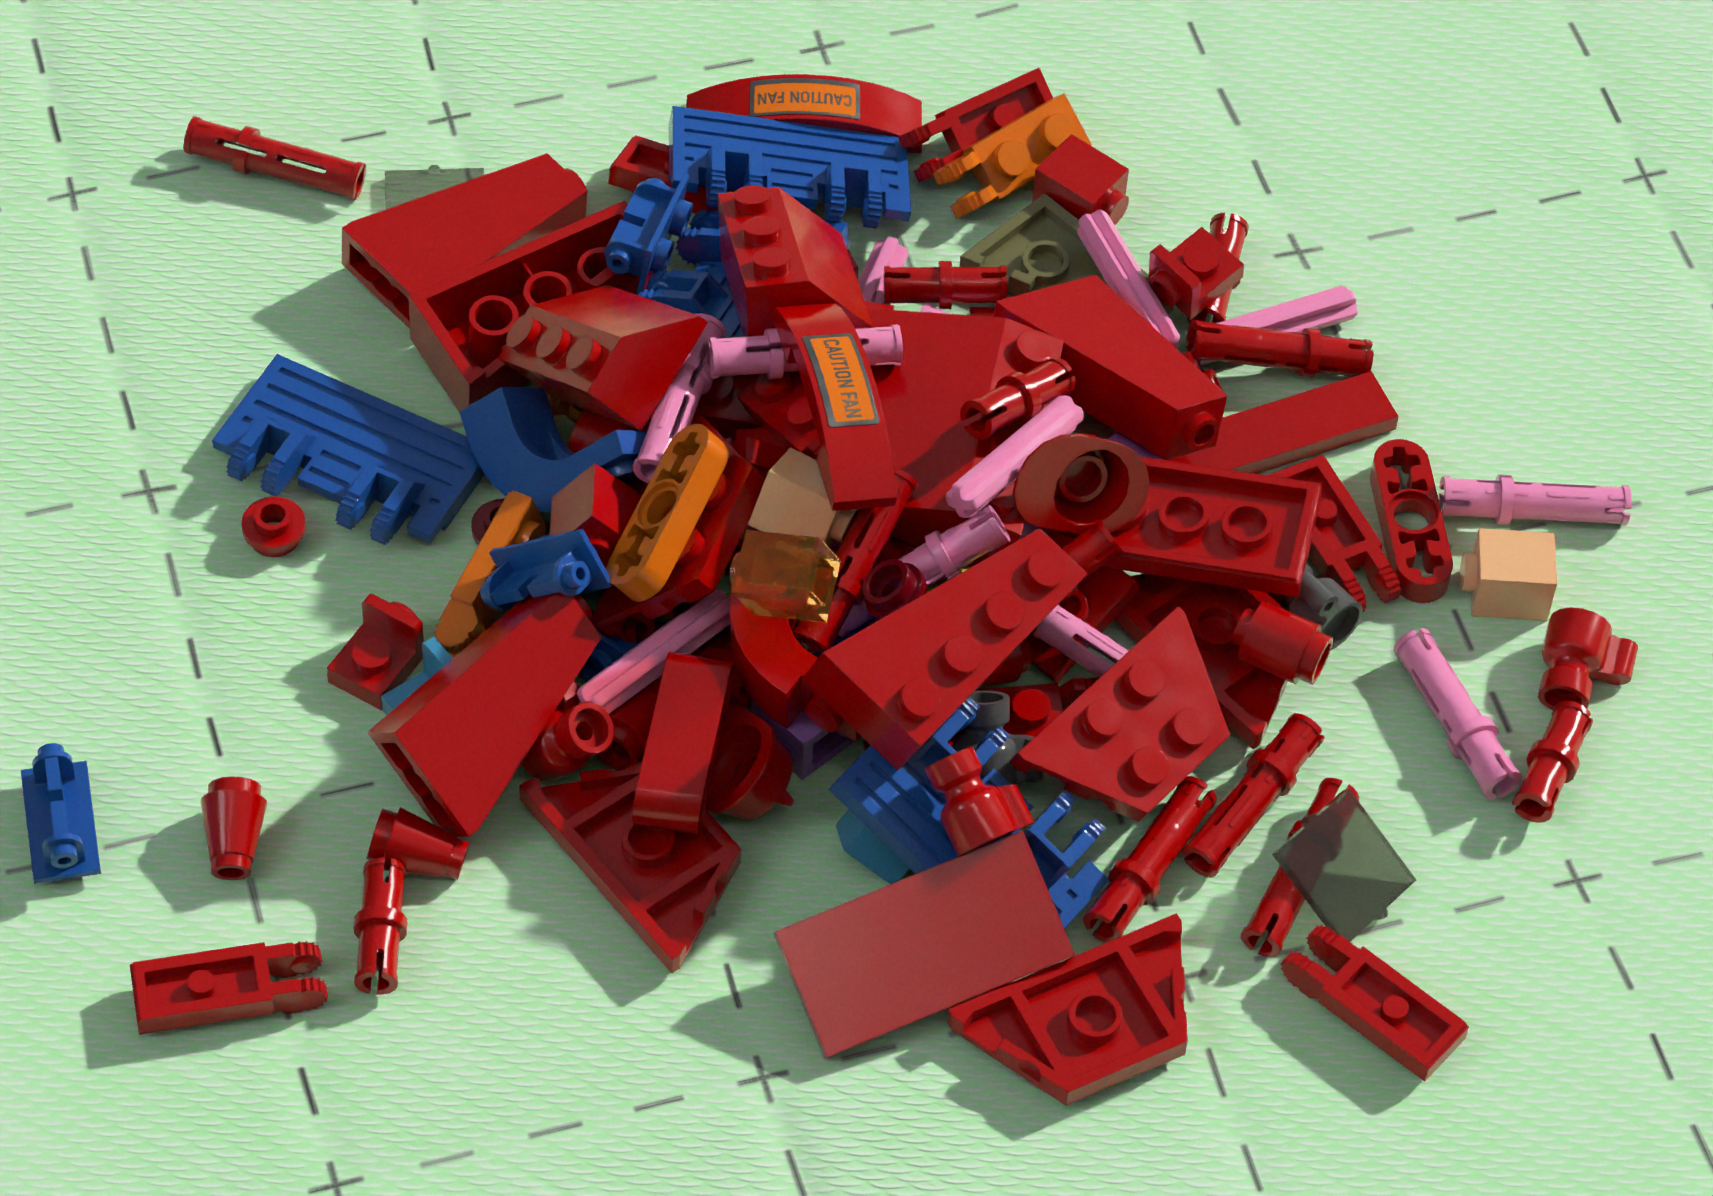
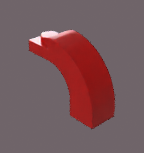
[730,531,861,742]

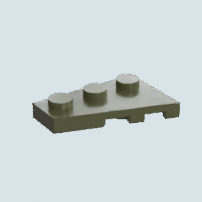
[960,193,1174,315]

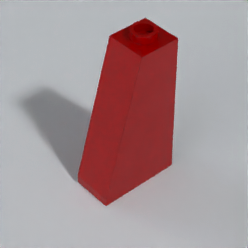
[342,153,588,329]
[993,275,1228,460]
[367,592,602,837]

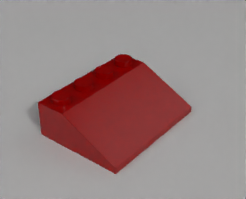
[868,308,1064,567]

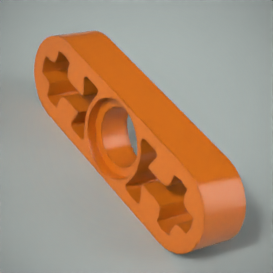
[606,424,729,602]

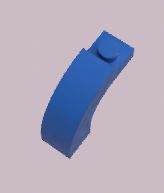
[460,387,647,512]

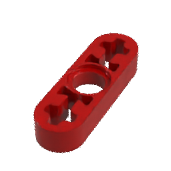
[1370,439,1453,603]

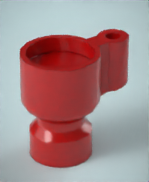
[1538,607,1638,710]
[521,681,614,782]
[924,746,1034,857]

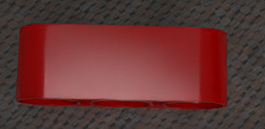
[632,651,735,835]

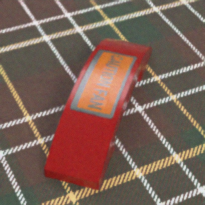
[686,74,922,153]
[773,303,897,511]

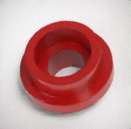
[241,497,306,557]

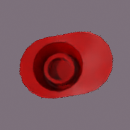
[1013,433,1150,535]
[706,703,795,821]

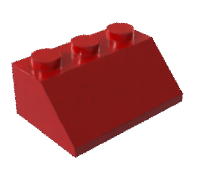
[718,185,873,337]
[498,285,708,431]

